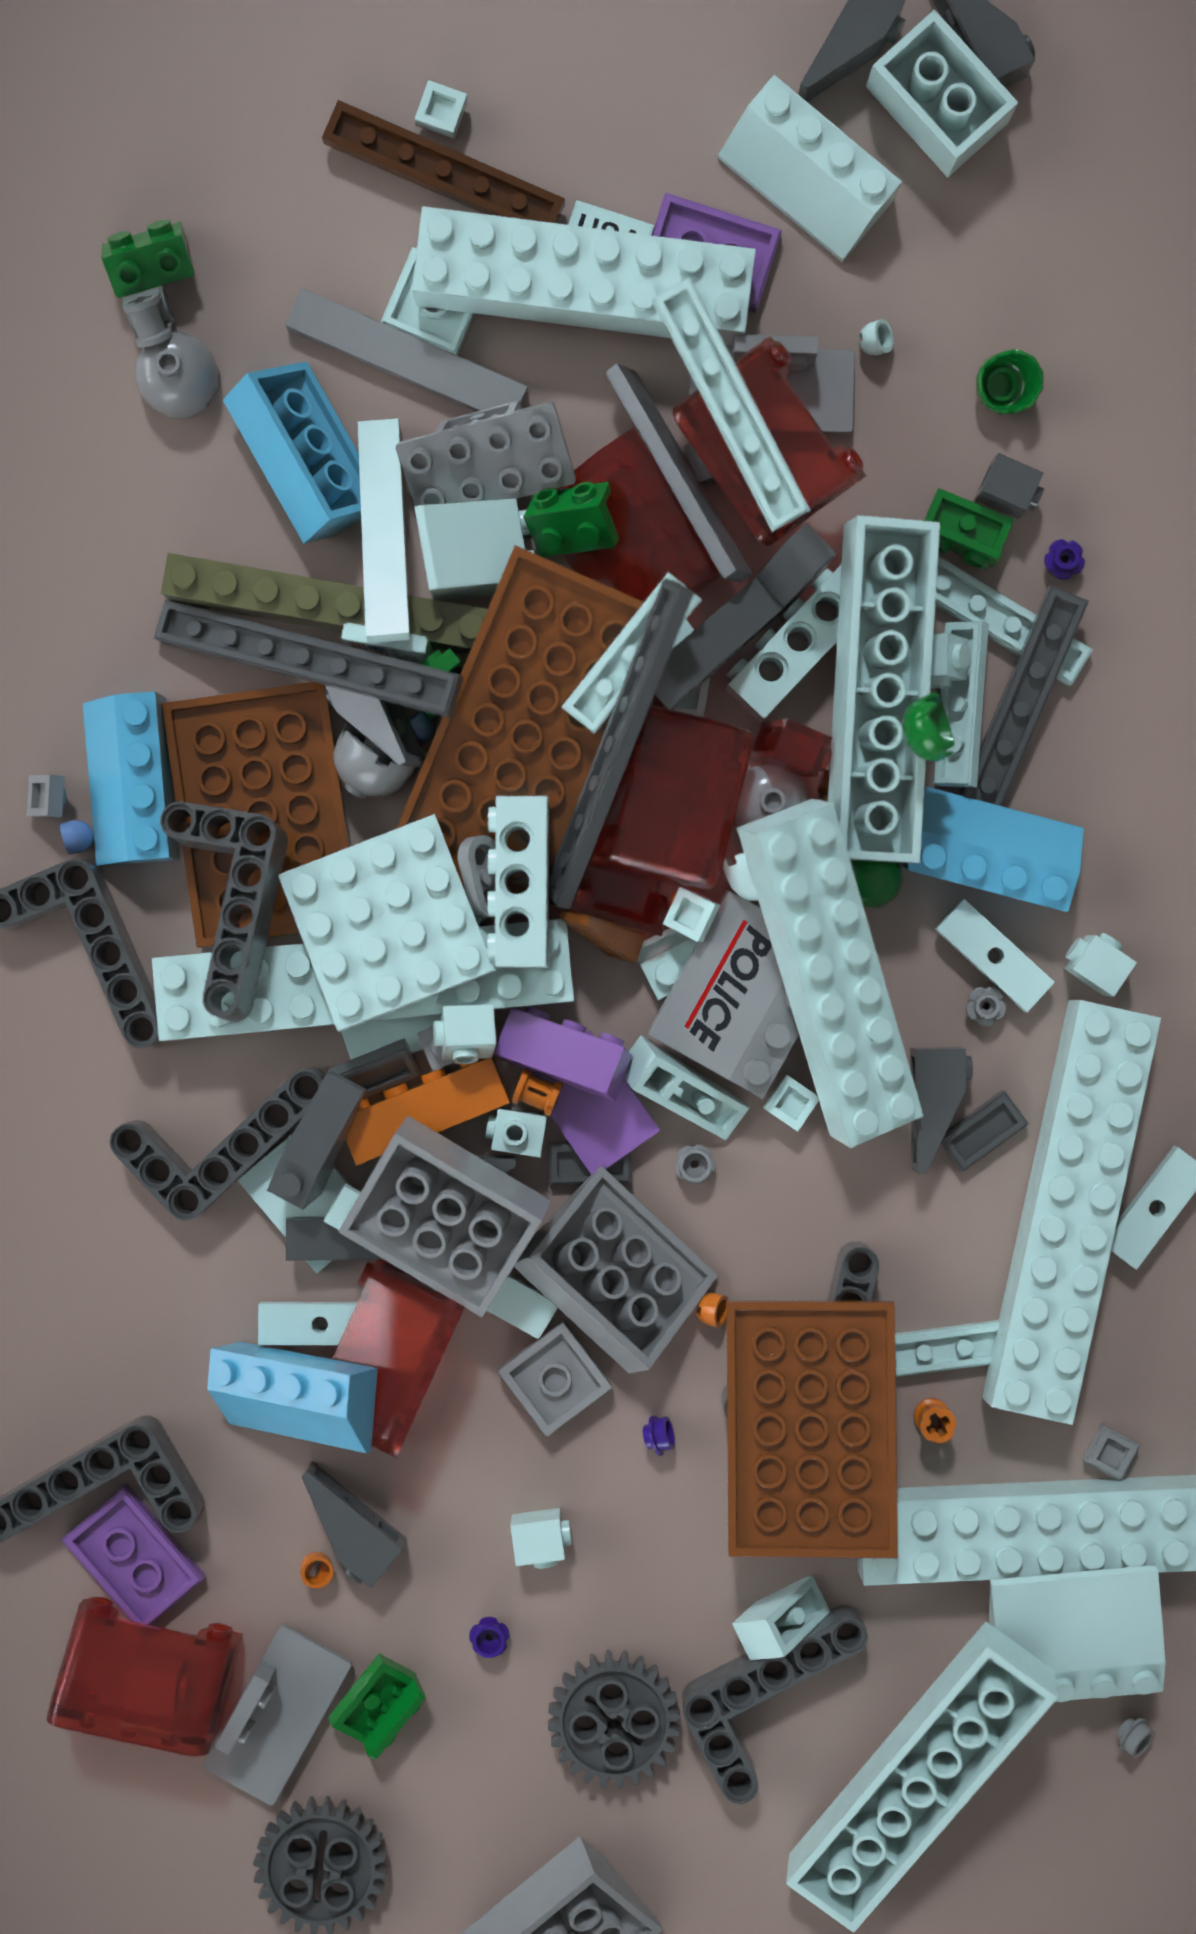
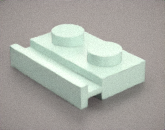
[638,928,697,1000]

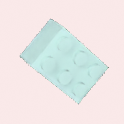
[866,9,1018,178]

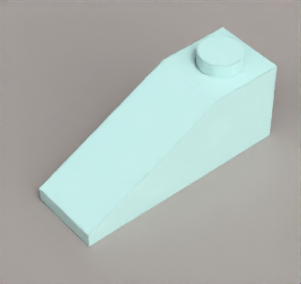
[625,1035,749,1140]

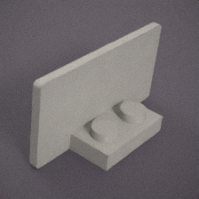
[689,335,855,434]
[396,400,576,506]
[203,1624,352,1806]

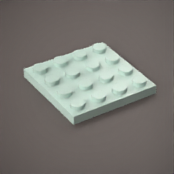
[278,814,496,1032]

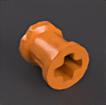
[511,1068,563,1118]
[913,1398,957,1444]

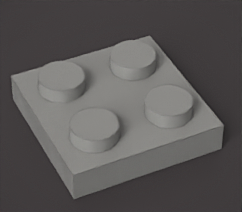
[497,1320,612,1437]

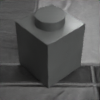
[974,453,1044,519]

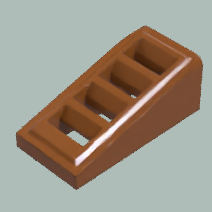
[559,909,645,964]

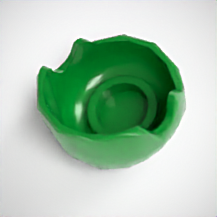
[976,349,1043,415]
[902,692,955,762]
[850,860,903,908]

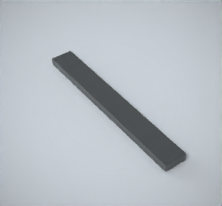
[549,578,694,910]
[153,600,464,719]

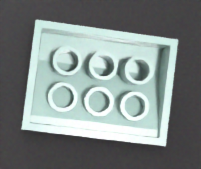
[989,1565,1166,1702]

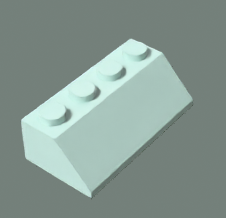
[718,75,902,262]

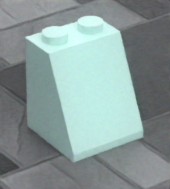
[415,498,534,602]

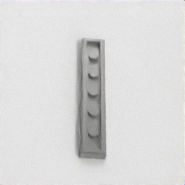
[285,288,528,412]

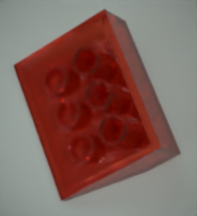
[556,427,721,602]

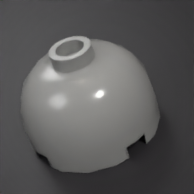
[135,332,219,419]
[333,722,416,799]
[728,763,810,830]

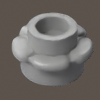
[965,987,1006,1027]
[675,1144,715,1185]
[1117,1718,1155,1758]

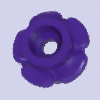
[1044,539,1085,580]
[643,1415,675,1456]
[469,1617,510,1658]

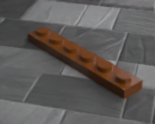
[322,100,565,223]

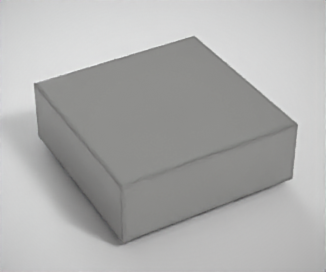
[1082,1423,1140,1481]

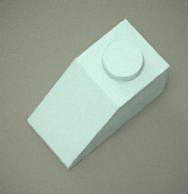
[732,1575,830,1660]

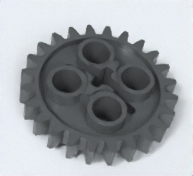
[548,1650,681,1789]
[253,1796,388,1934]

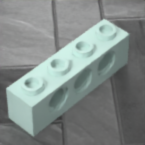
[725,565,841,723]
[487,796,549,968]

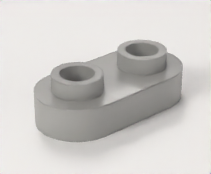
[458,835,510,918]

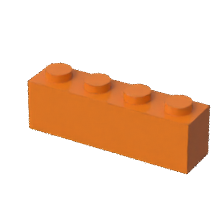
[346,1056,511,1166]

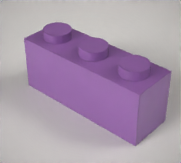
[493,1006,633,1102]

